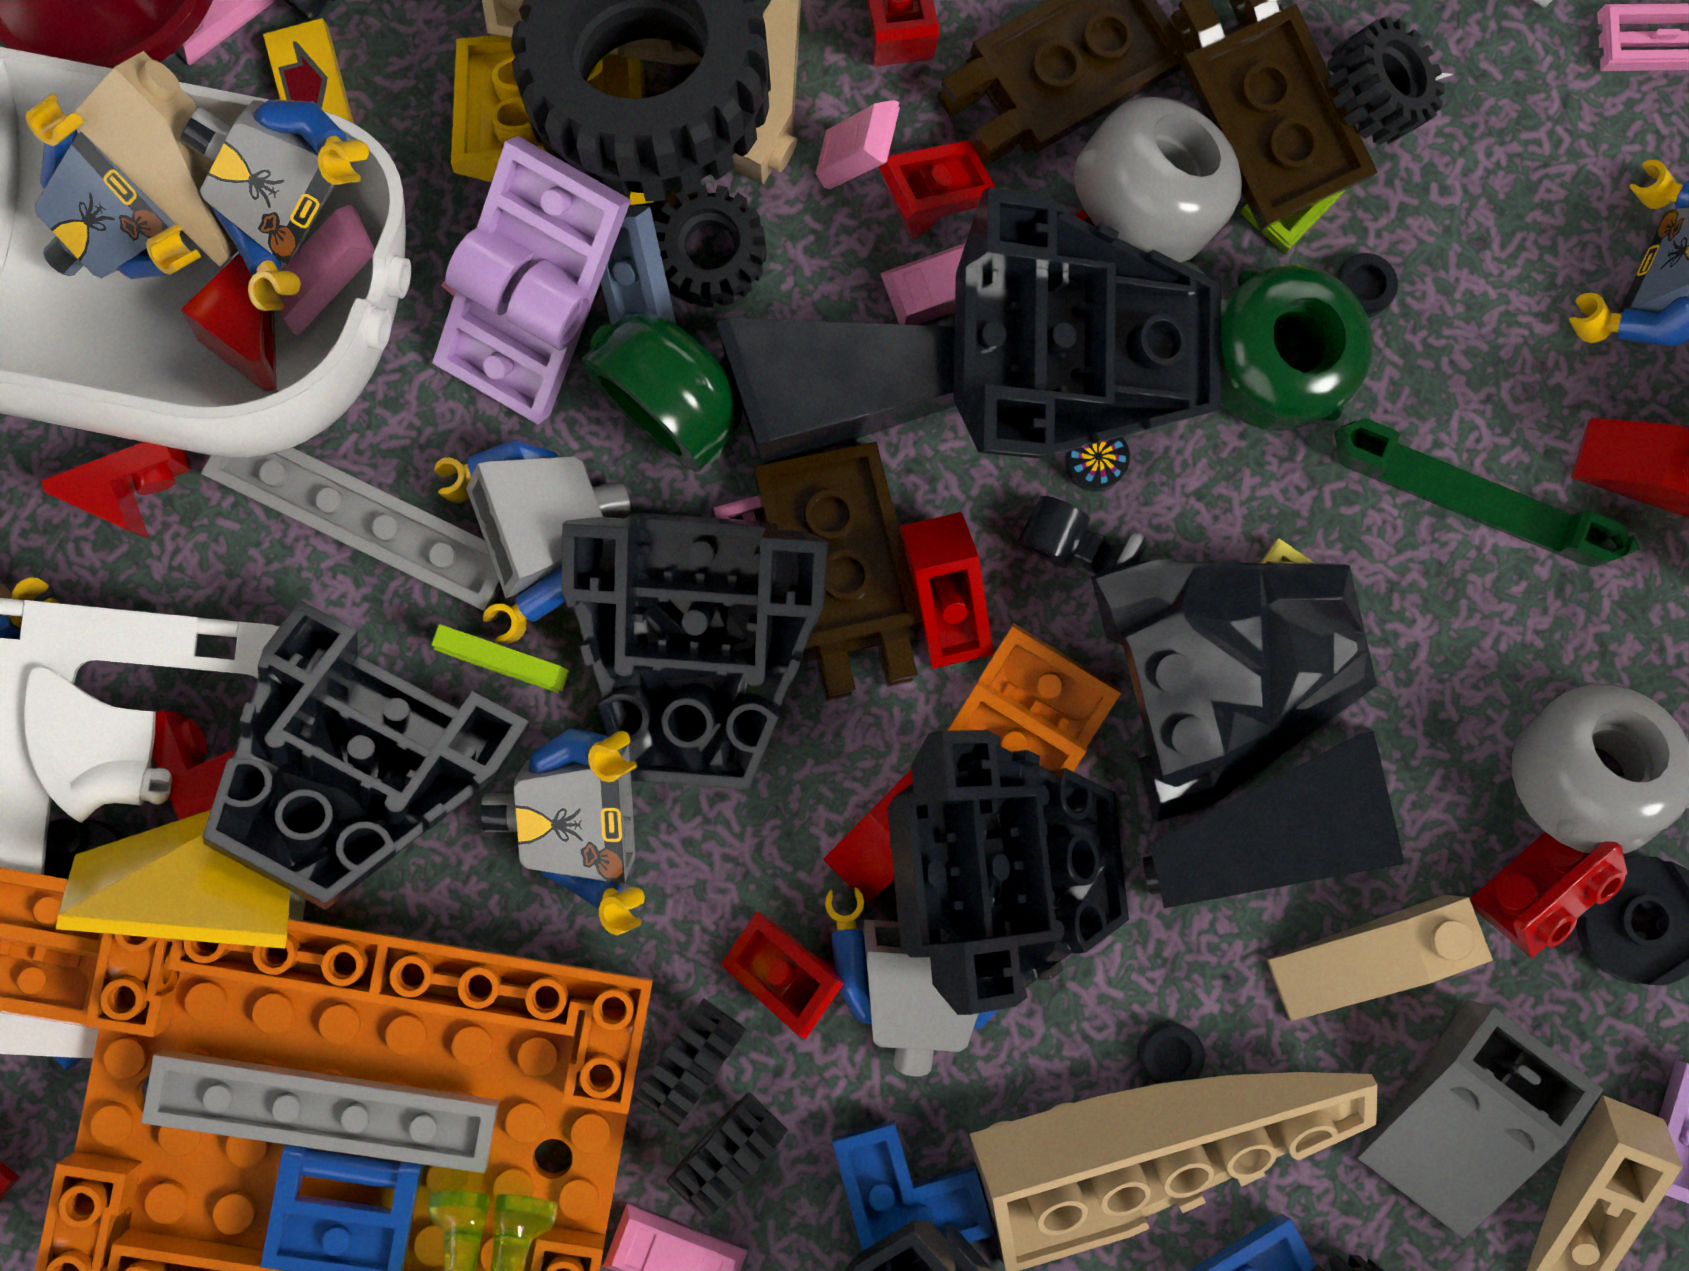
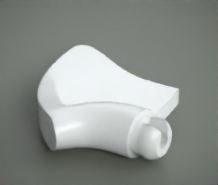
[24,667,172,823]

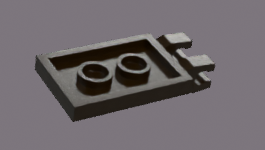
[937,0,1187,166]
[1170,0,1378,231]
[753,441,923,702]

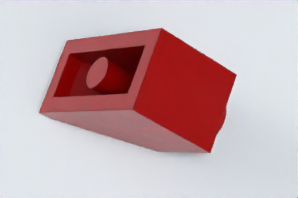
[1571,418,1689,518]
[900,512,994,669]
[823,769,913,904]

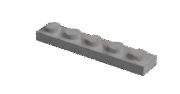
[201,447,502,612]
[141,1049,499,1173]

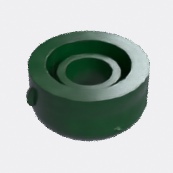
[1221,265,1373,431]
[581,312,743,472]

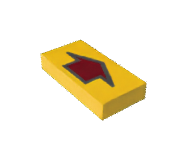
[263,18,354,123]

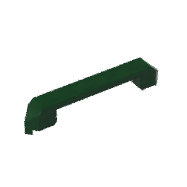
[1334,418,1640,567]

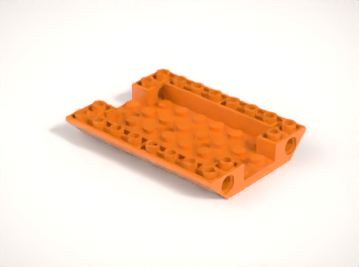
[35,918,653,1271]

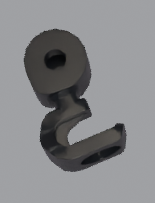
[1017,496,1146,575]

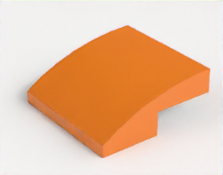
[947,623,1121,772]
[0,867,103,1029]

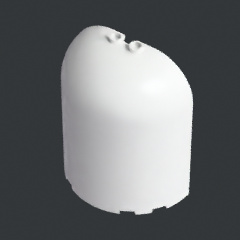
[0,47,411,457]

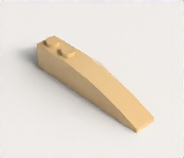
[970,1072,1377,1271]

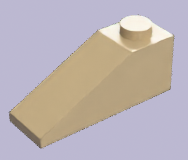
[732,0,801,185]
[75,51,238,267]
[1266,895,1493,1021]
[1526,1095,1683,1271]

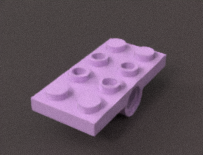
[432,136,631,425]

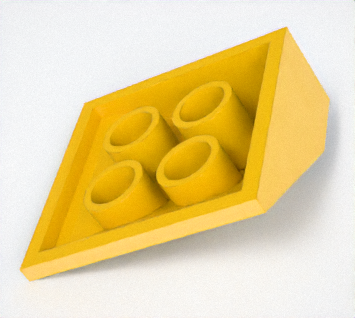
[451,35,654,205]
[56,810,290,949]

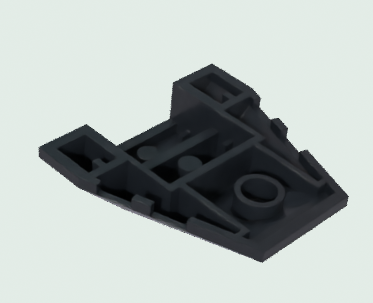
[953,187,1221,459]

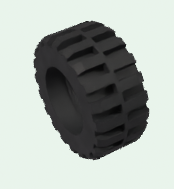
[511,0,771,202]

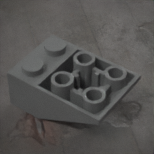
[1355,1000,1604,1239]

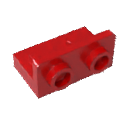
[1470,832,1627,959]

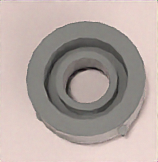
[1074,97,1242,262]
[1512,684,1689,854]

